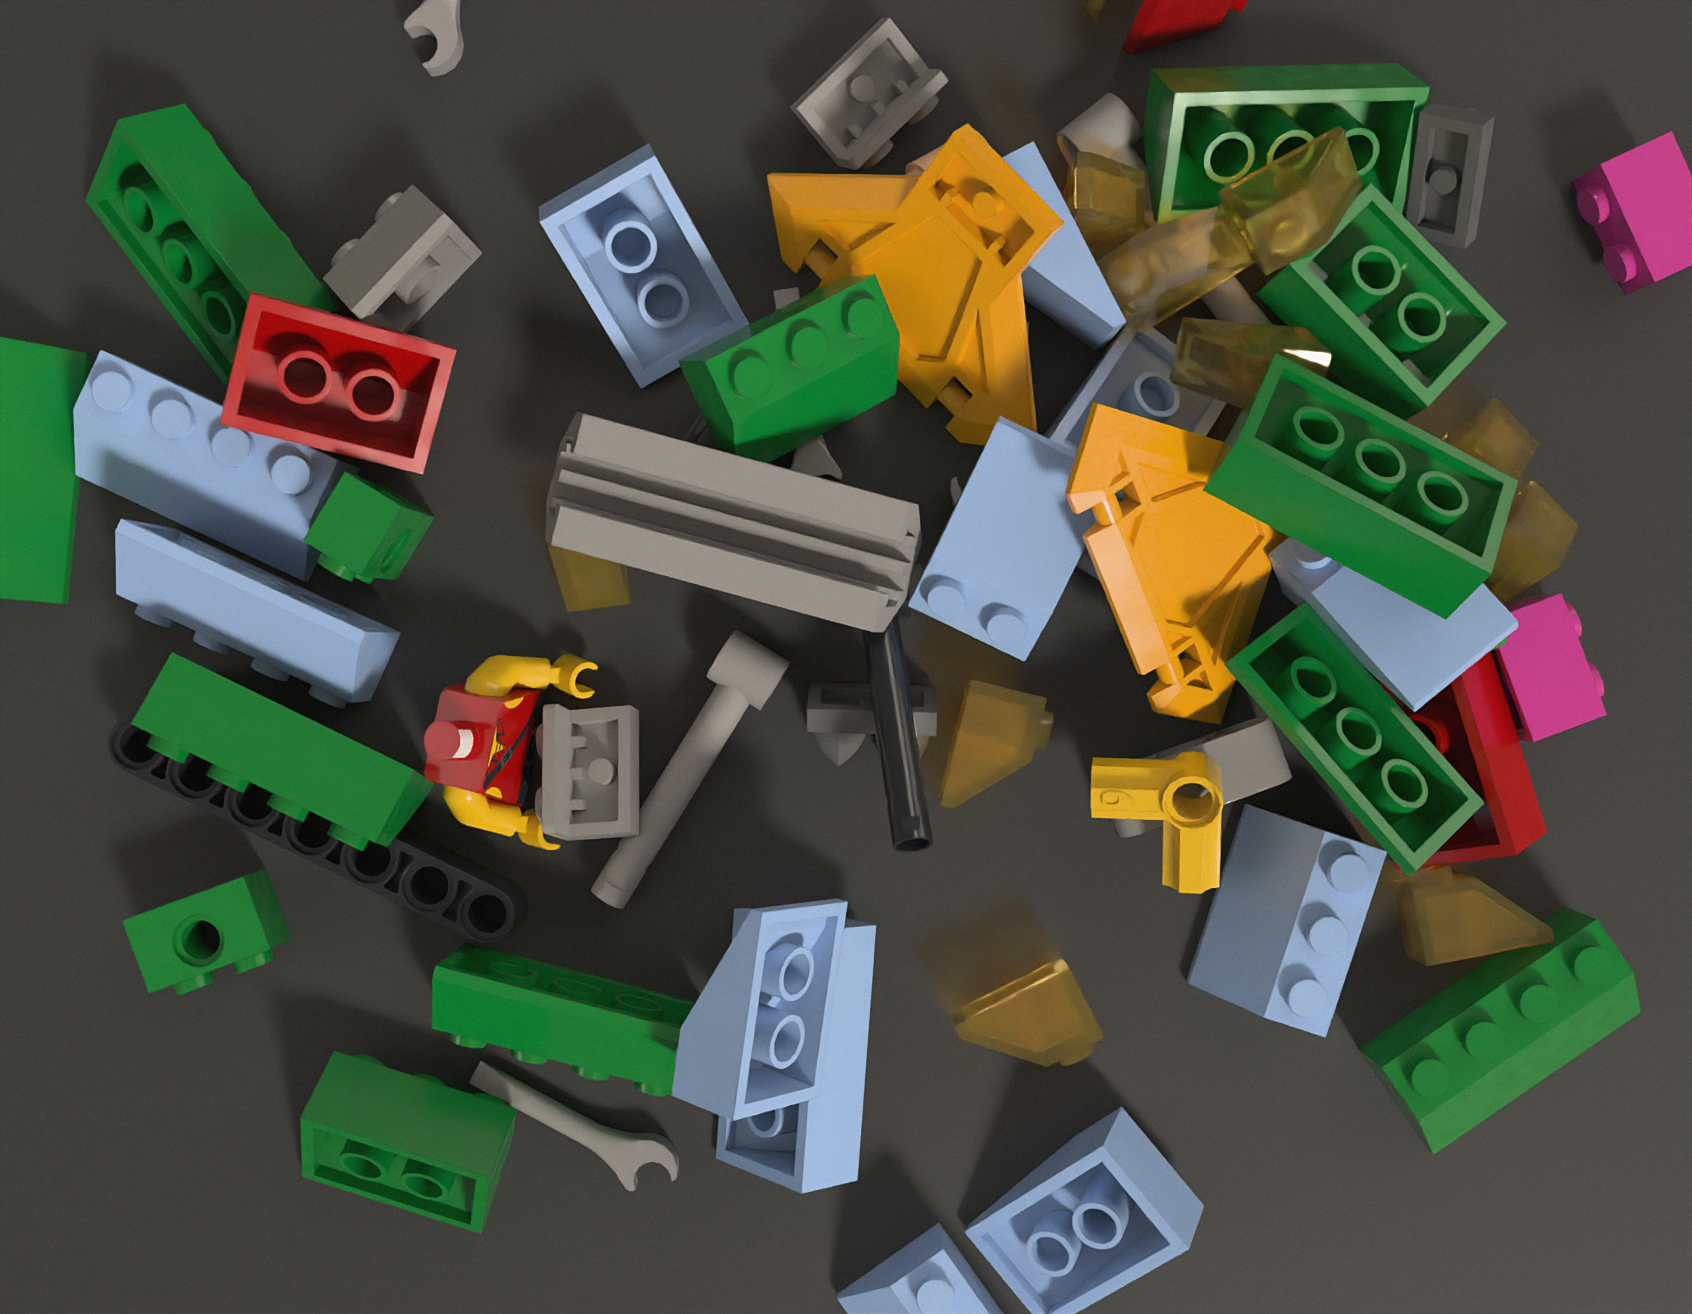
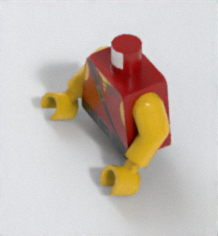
[424,654,598,850]

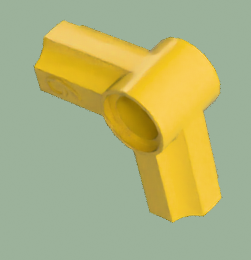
[1091,751,1223,894]

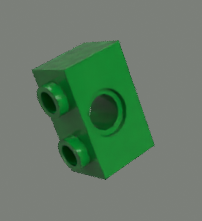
[303,472,435,584]
[122,868,291,996]

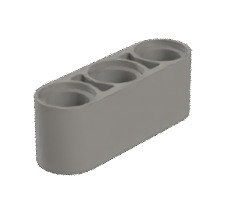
[1111,716,1292,838]

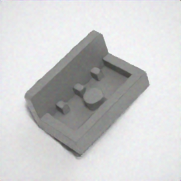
[790,18,948,170]
[535,704,639,841]

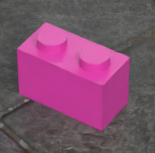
[1573,131,1692,296]
[1492,593,1607,742]

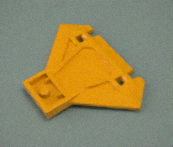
[767,123,1065,445]
[1065,402,1289,725]

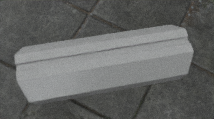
[545,411,922,632]

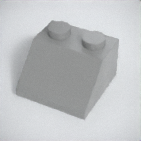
[323,184,482,333]

